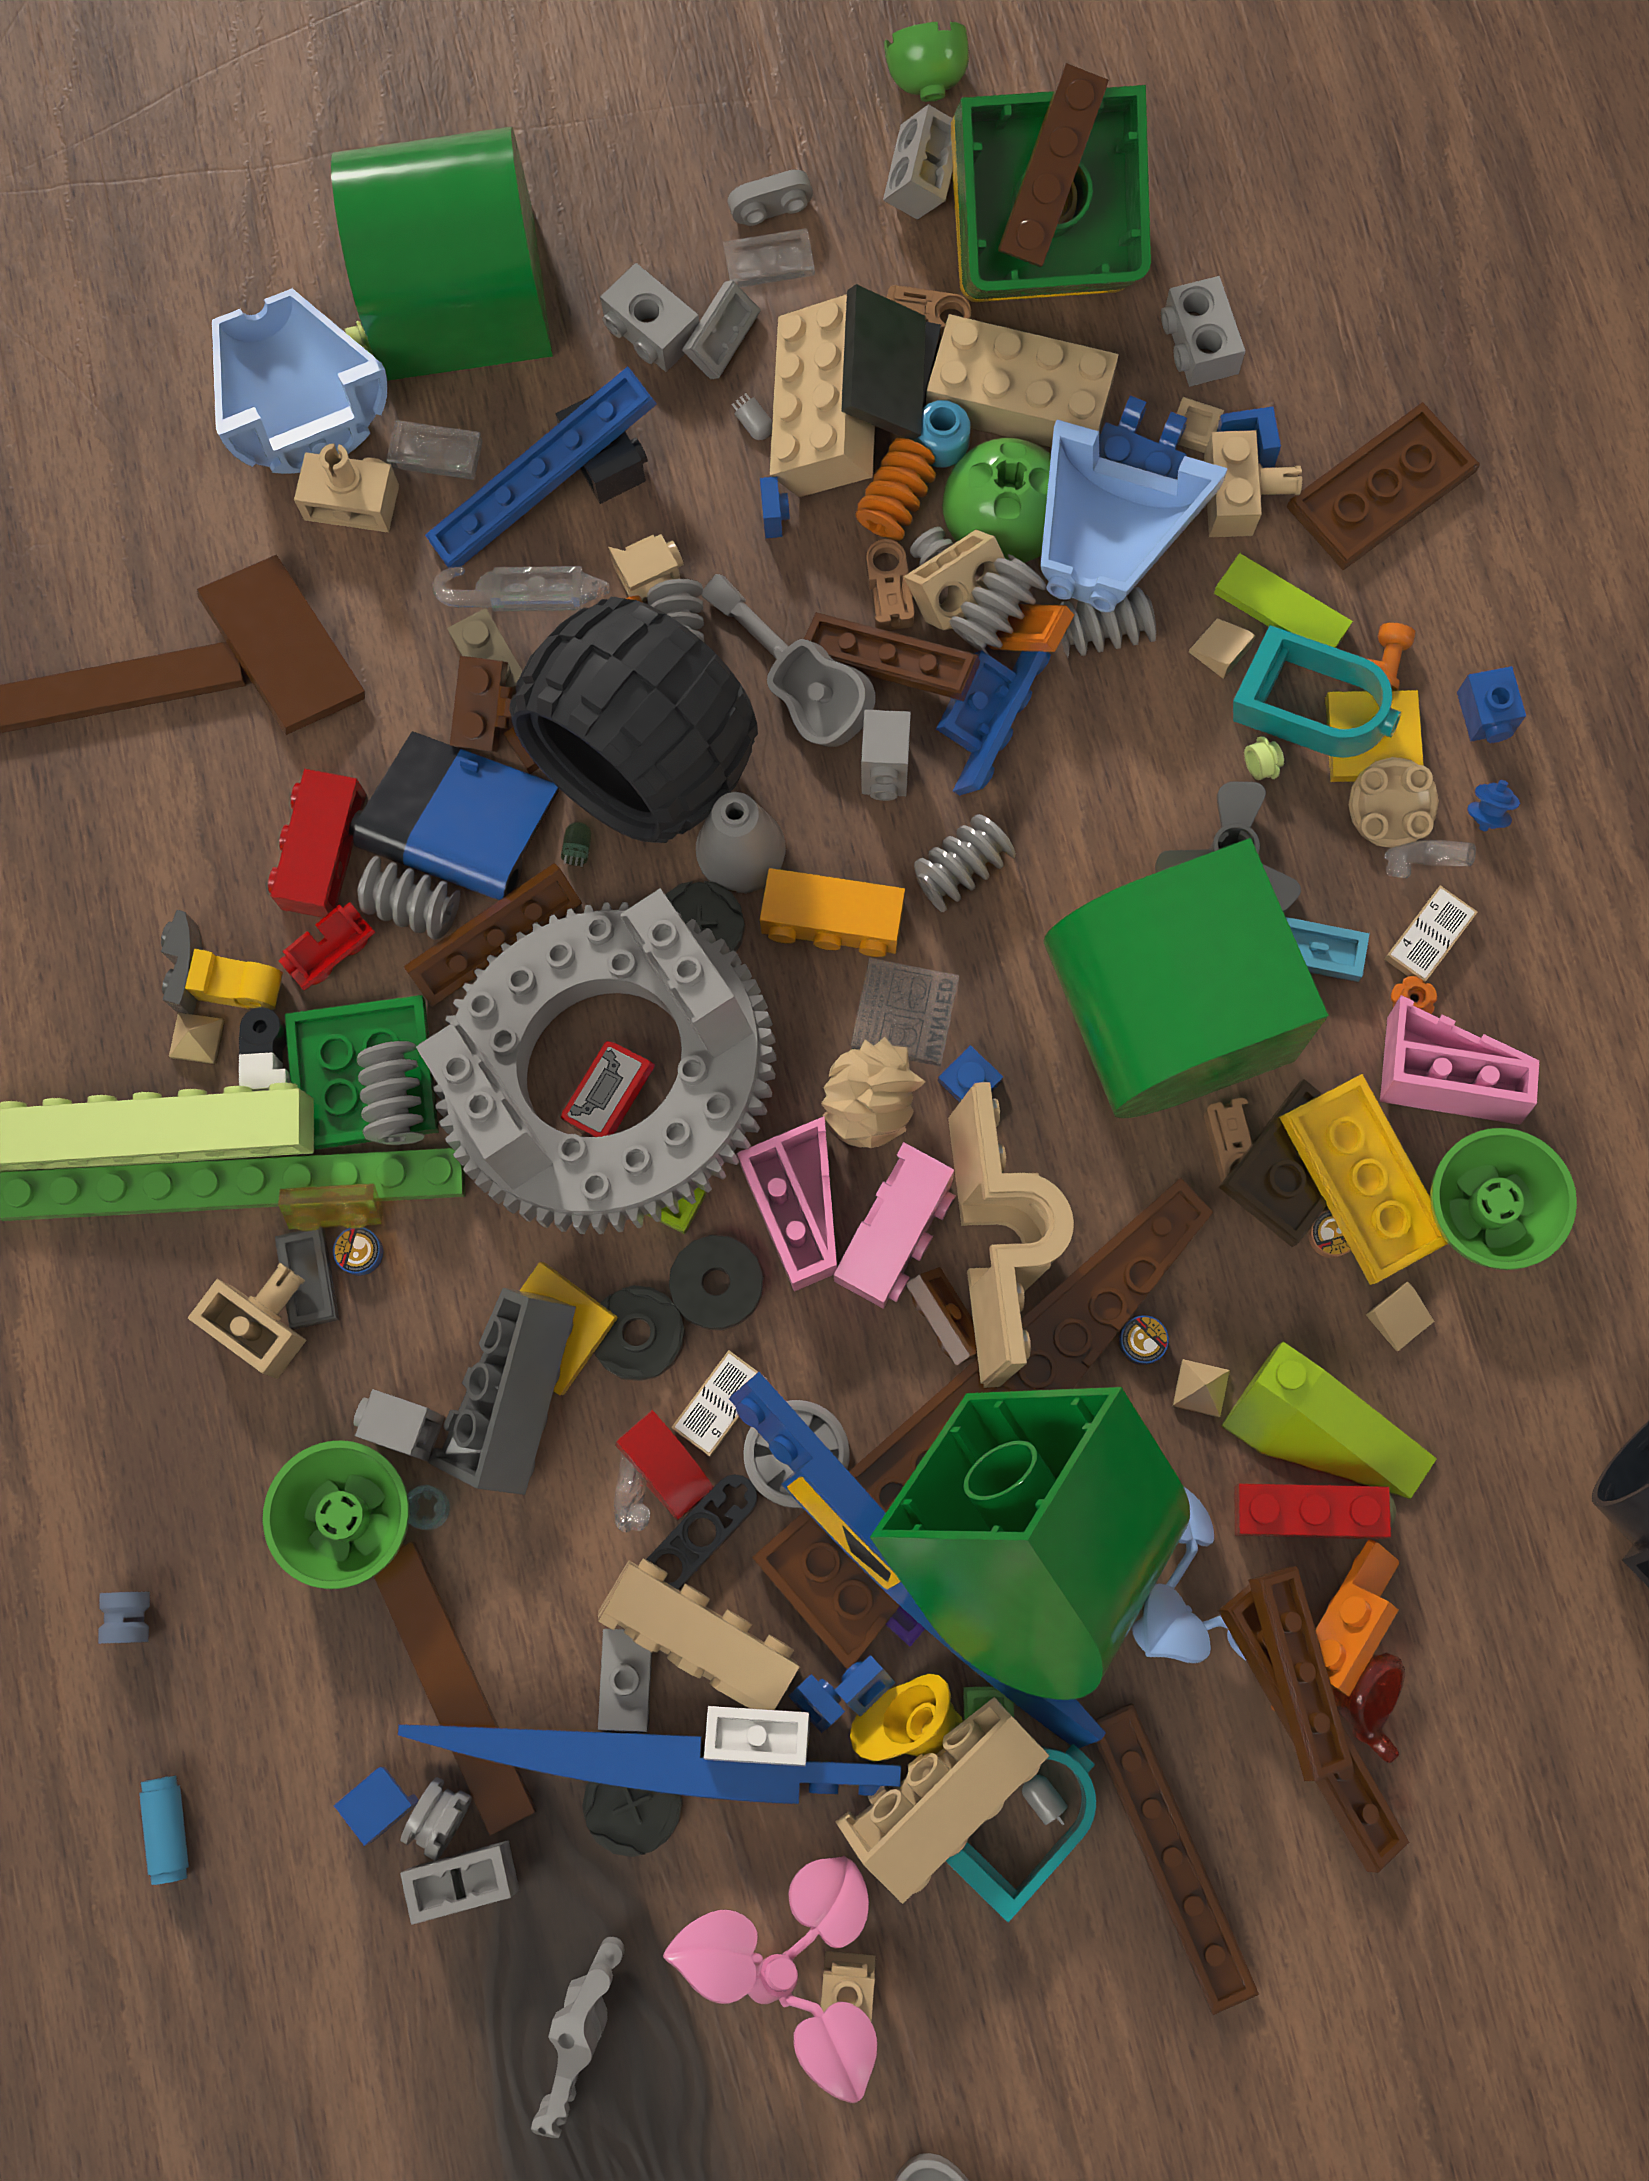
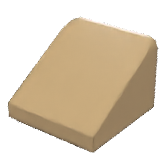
[1189,618,1255,679]
[1366,1281,1434,1351]

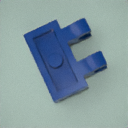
[1099,395,1187,479]

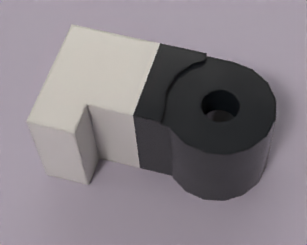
[239,1007,291,1091]

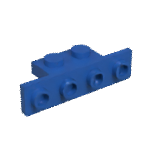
[936,650,1051,796]

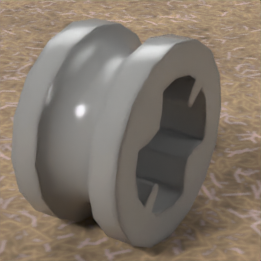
[910,527,954,566]

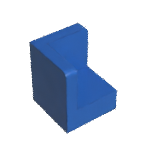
[1217,407,1281,468]
[334,1767,419,1846]

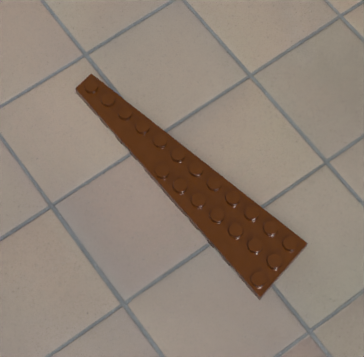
[752,1178,1213,1669]

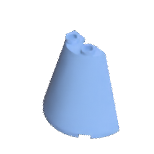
[212,288,387,474]
[1040,419,1227,612]

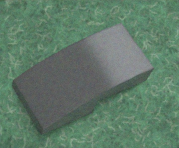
[161,910,202,1015]

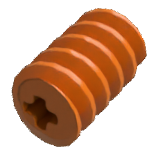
[855,438,936,541]

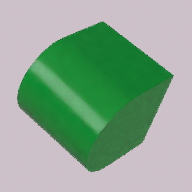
[331,126,553,381]
[1043,838,1329,1118]
[870,1387,1190,1700]

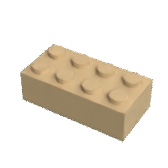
[770,294,875,497]
[926,314,1119,448]

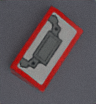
[561,1041,655,1137]

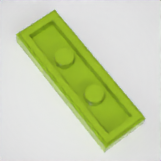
[1214,553,1353,648]

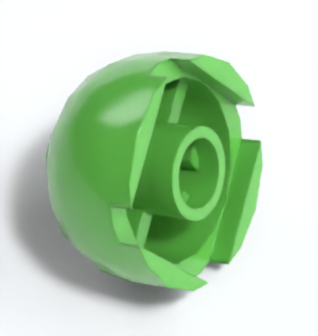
[884,22,969,102]

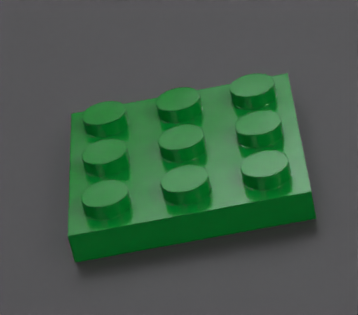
[285,995,439,1150]

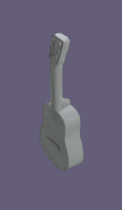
[701,574,875,747]

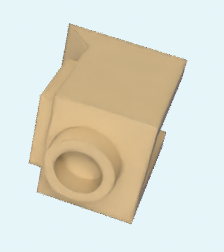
[608,534,684,602]
[821,1951,875,2021]

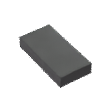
[275,1227,339,1330]

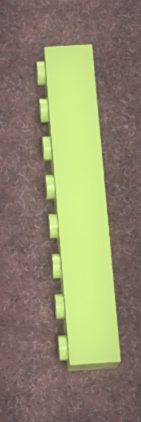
[0,1083,314,1172]

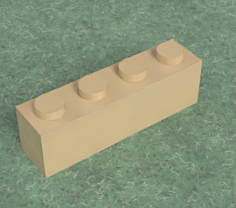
[598,1558,800,1710]
[835,1697,1049,1904]

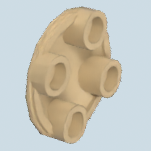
[1348,757,1439,848]

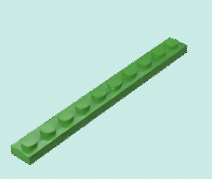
[0,1148,465,1221]

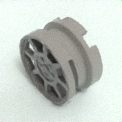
[400,1777,472,1861]

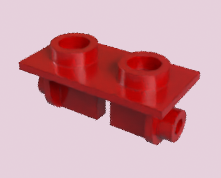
[278,902,375,991]

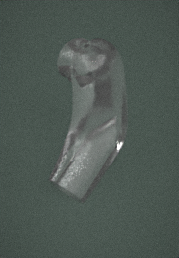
[1384,840,1476,878]
[614,1454,650,1533]

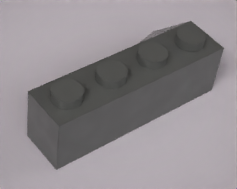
[427,1288,576,1495]

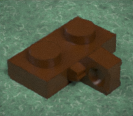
[450,655,513,752]

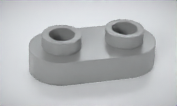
[727,170,813,226]

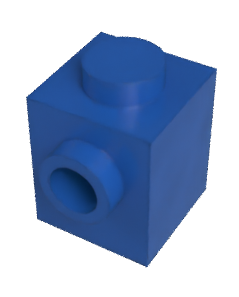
[1457,666,1526,743]

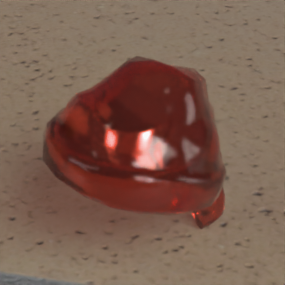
[1332,1652,1405,1763]

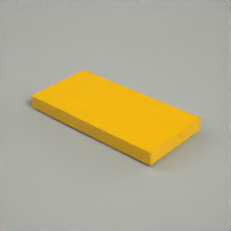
[1279,1074,1448,1285]

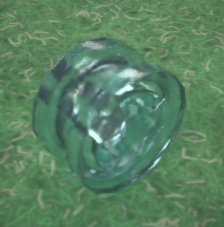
[408,1485,450,1530]

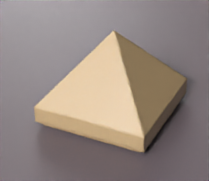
[169,1013,224,1064]
[1172,1359,1230,1417]

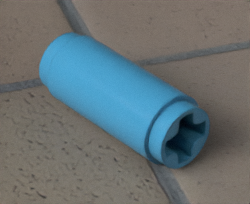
[139,1776,189,1885]

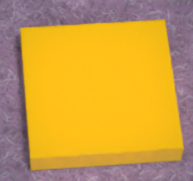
[1325,690,1424,782]
[520,1262,618,1395]

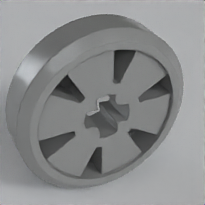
[744,1400,850,1508]

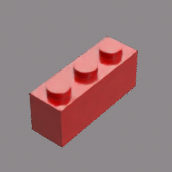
[268,768,366,918]
[1234,1483,1391,1539]

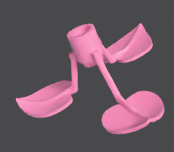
[663,1856,877,2103]

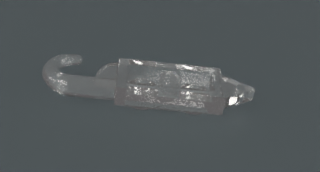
[432,566,610,611]

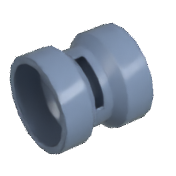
[98,1592,150,1644]

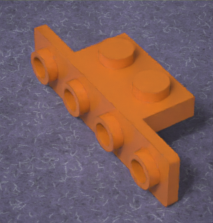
[1271,1539,1399,1712]

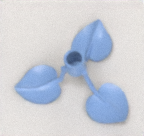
[1132,1487,1246,1663]

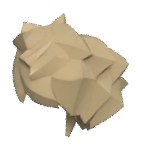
[821,1037,926,1148]

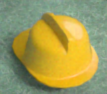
[850,1674,963,1762]

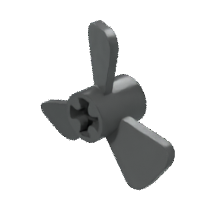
[1155,781,1301,912]

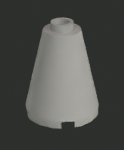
[696,792,786,894]

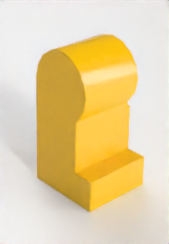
[185,949,283,1010]

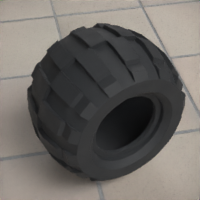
[509,597,758,843]

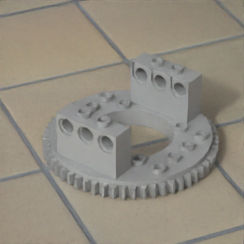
[416,888,776,1234]

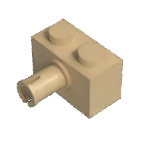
[1204,430,1302,537]
[294,444,399,533]
[188,1263,306,1379]

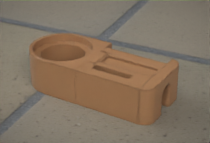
[887,285,971,339]
[866,539,914,631]
[1204,1098,1253,1182]

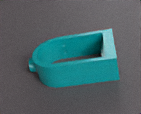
[1233,625,1401,758]
[946,1744,1096,1923]

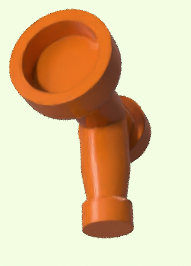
[1368,623,1416,691]

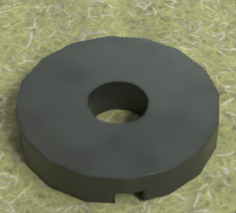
[669,1235,763,1330]
[594,1285,685,1381]

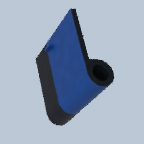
[349,731,559,900]

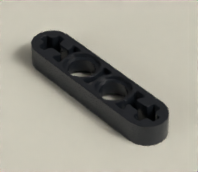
[646,1474,758,1590]

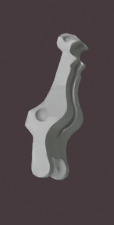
[531,1937,625,2138]

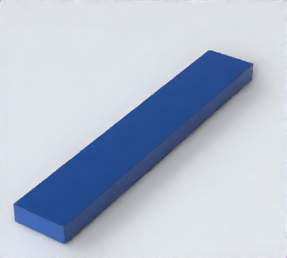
[425,366,657,572]

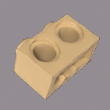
[904,530,1005,630]

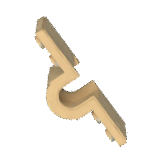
[948,1082,1074,1388]

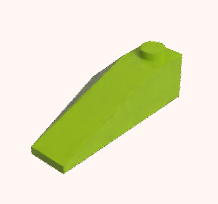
[1221,1342,1437,1499]

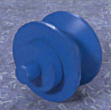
[1467,780,1520,832]

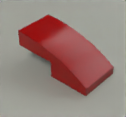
[615,1410,714,1521]

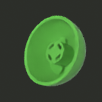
[942,438,1051,562]
[1431,1128,1577,1270]
[263,1440,410,1589]

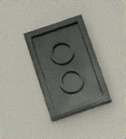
[841,284,926,440]

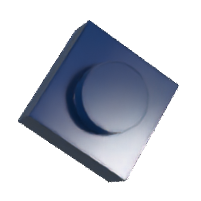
[760,476,790,539]
[938,1045,1004,1103]
[835,1655,896,1717]
[789,1674,845,1733]

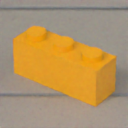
[760,868,905,957]

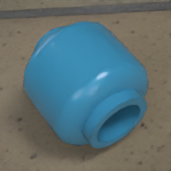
[914,400,971,467]

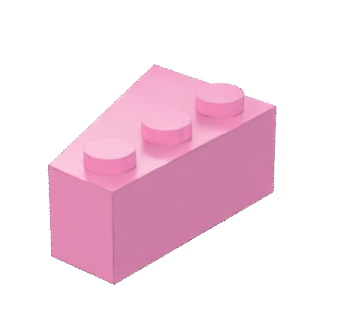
[1380,995,1539,1125]
[737,1116,837,1291]
[834,1142,956,1309]

